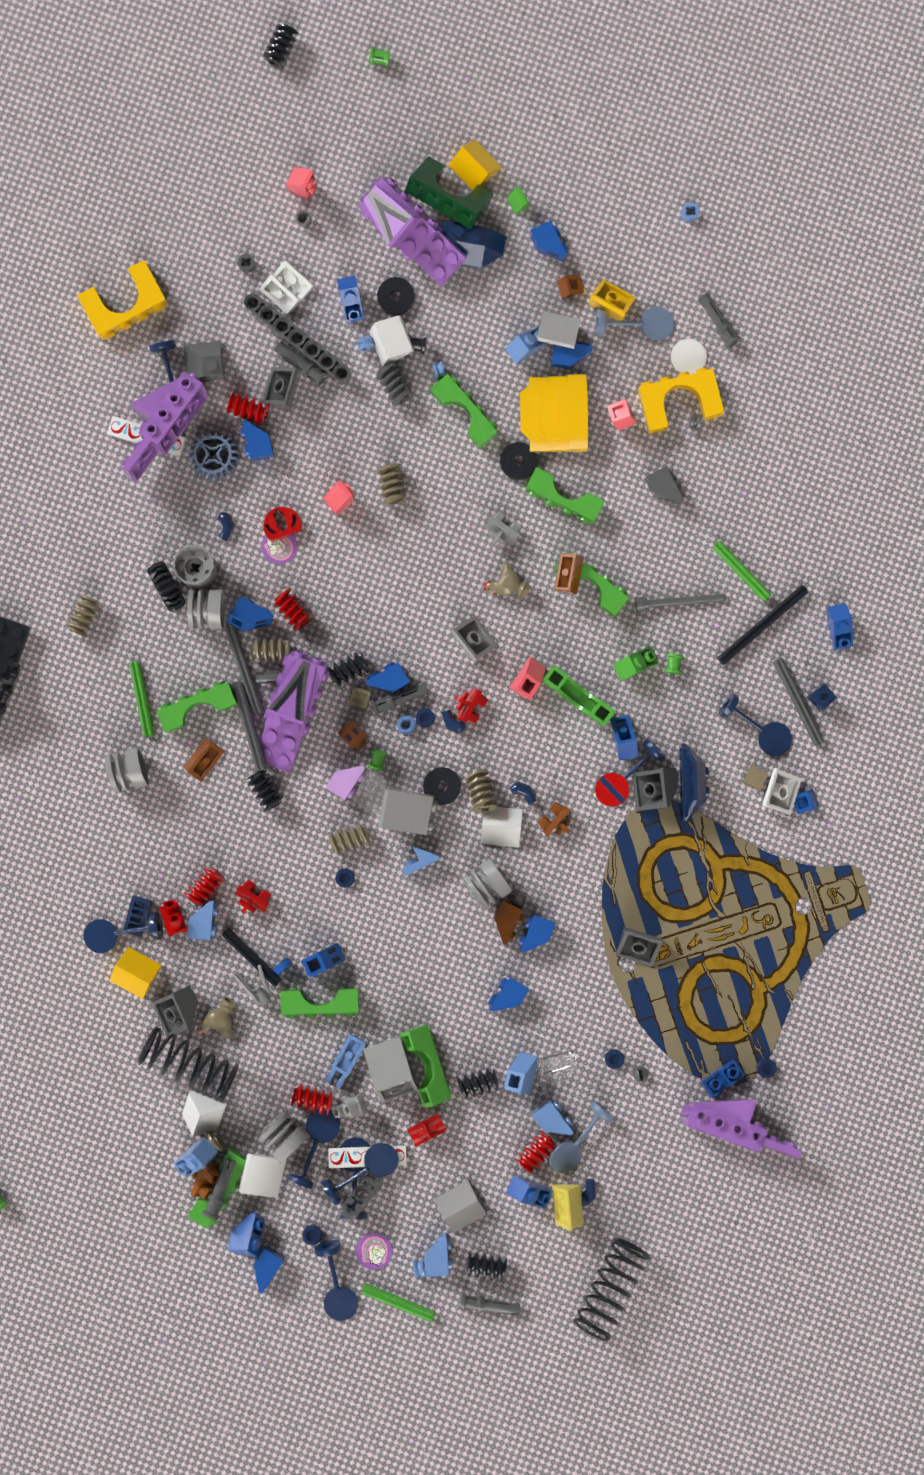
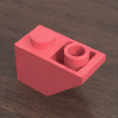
[286,167,317,200]
[324,481,354,516]
[509,657,546,700]

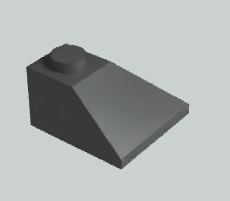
[183,341,225,382]
[632,768,679,811]
[152,986,198,1037]

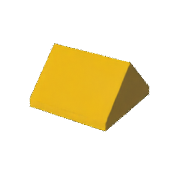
[448,140,502,191]
[589,279,636,321]
[109,947,162,999]

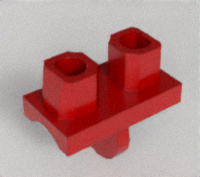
[454,688,488,724]
[235,880,271,914]
[159,899,187,937]
[407,1113,447,1147]

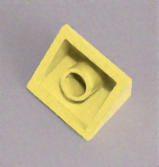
[552,1184,584,1230]

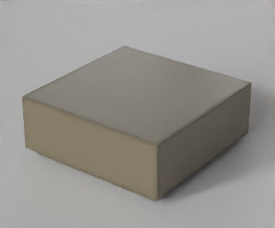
[348,686,372,710]
[743,765,769,791]

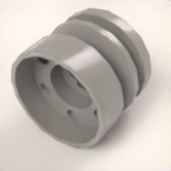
[173,545,217,591]
[186,589,225,629]
[105,747,149,794]
[463,858,513,910]
[257,1110,309,1163]

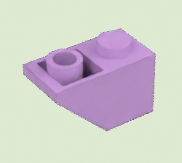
[325,766,367,800]

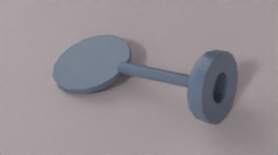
[595,307,674,341]
[550,1100,615,1173]

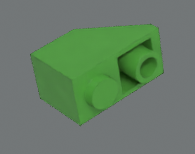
[613,646,659,681]

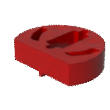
[263,507,302,543]

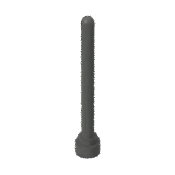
[635,594,727,612]

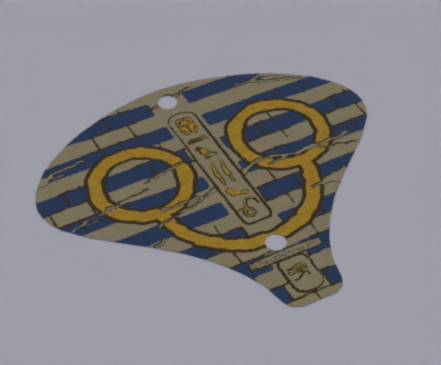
[602,801,870,1085]

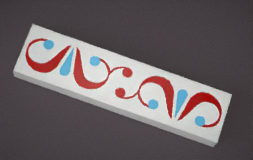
[107,416,186,457]
[328,1145,406,1168]

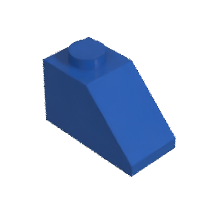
[610,715,639,761]
[253,1245,285,1294]

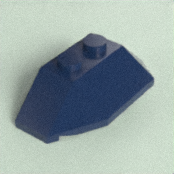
[438,221,507,269]
[679,744,709,821]

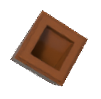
[557,274,584,299]

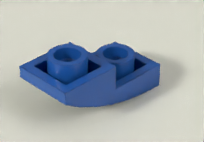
[700,1059,745,1098]

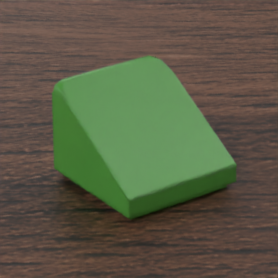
[507,186,528,214]

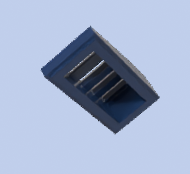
[124,895,153,937]

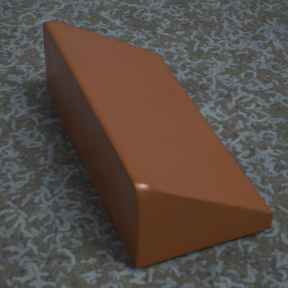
[554,553,584,595]
[183,738,224,781]

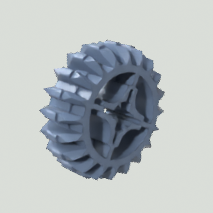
[188,430,240,482]

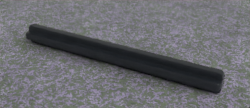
[717,585,808,665]

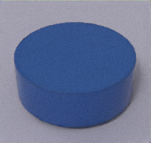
[274,958,293,975]

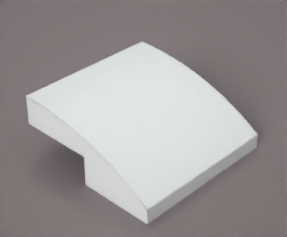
[259,260,314,315]
[239,1154,286,1197]

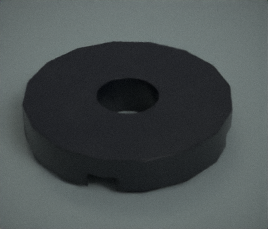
[377,277,415,316]
[500,442,538,481]
[423,767,461,805]

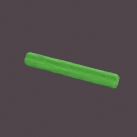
[713,541,771,601]
[129,662,154,737]
[362,1283,435,1322]

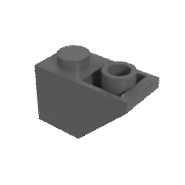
[645,466,685,505]

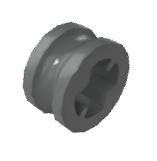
[237,254,255,273]
[689,411,703,430]

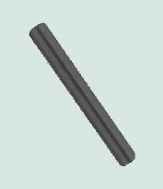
[225,624,264,715]
[773,658,824,746]
[232,681,267,772]

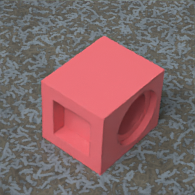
[608,399,636,431]

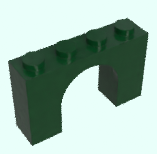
[405,156,494,229]

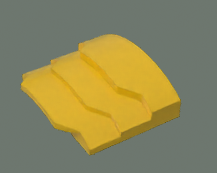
[520,374,588,452]

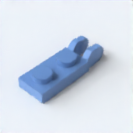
[325,1033,367,1089]

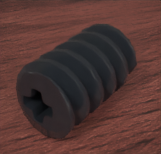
[263,24,299,69]
[327,651,369,686]
[246,769,283,813]
[456,1066,499,1100]
[466,1251,508,1282]

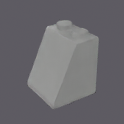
[378,787,438,835]
[363,1036,418,1102]

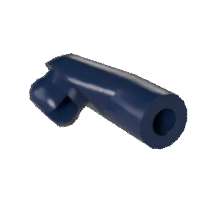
[218,512,234,541]
[441,710,466,733]
[510,782,537,805]
[581,1179,596,1207]

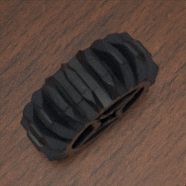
[147,561,186,612]

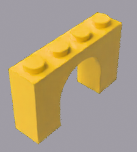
[77,260,168,340]
[637,367,724,435]

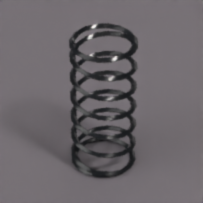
[138,1026,239,1102]
[573,1237,651,1342]

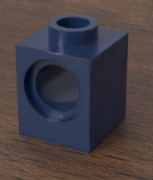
[806,683,837,711]

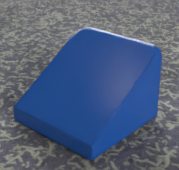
[794,789,819,814]

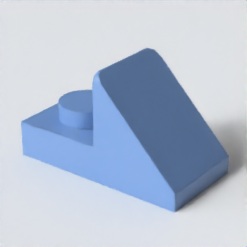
[402,846,440,876]

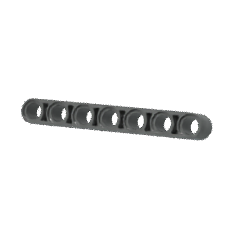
[244,293,351,385]

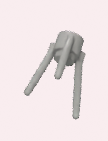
[233,965,271,1006]

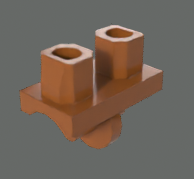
[537,802,572,836]
[190,1162,220,1200]

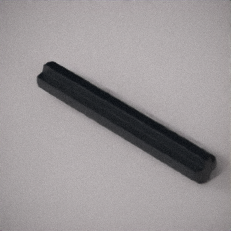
[222,928,282,987]

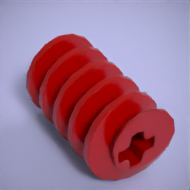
[226,392,270,425]
[274,588,313,631]
[183,864,226,906]
[290,1083,333,1116]
[515,1130,556,1174]

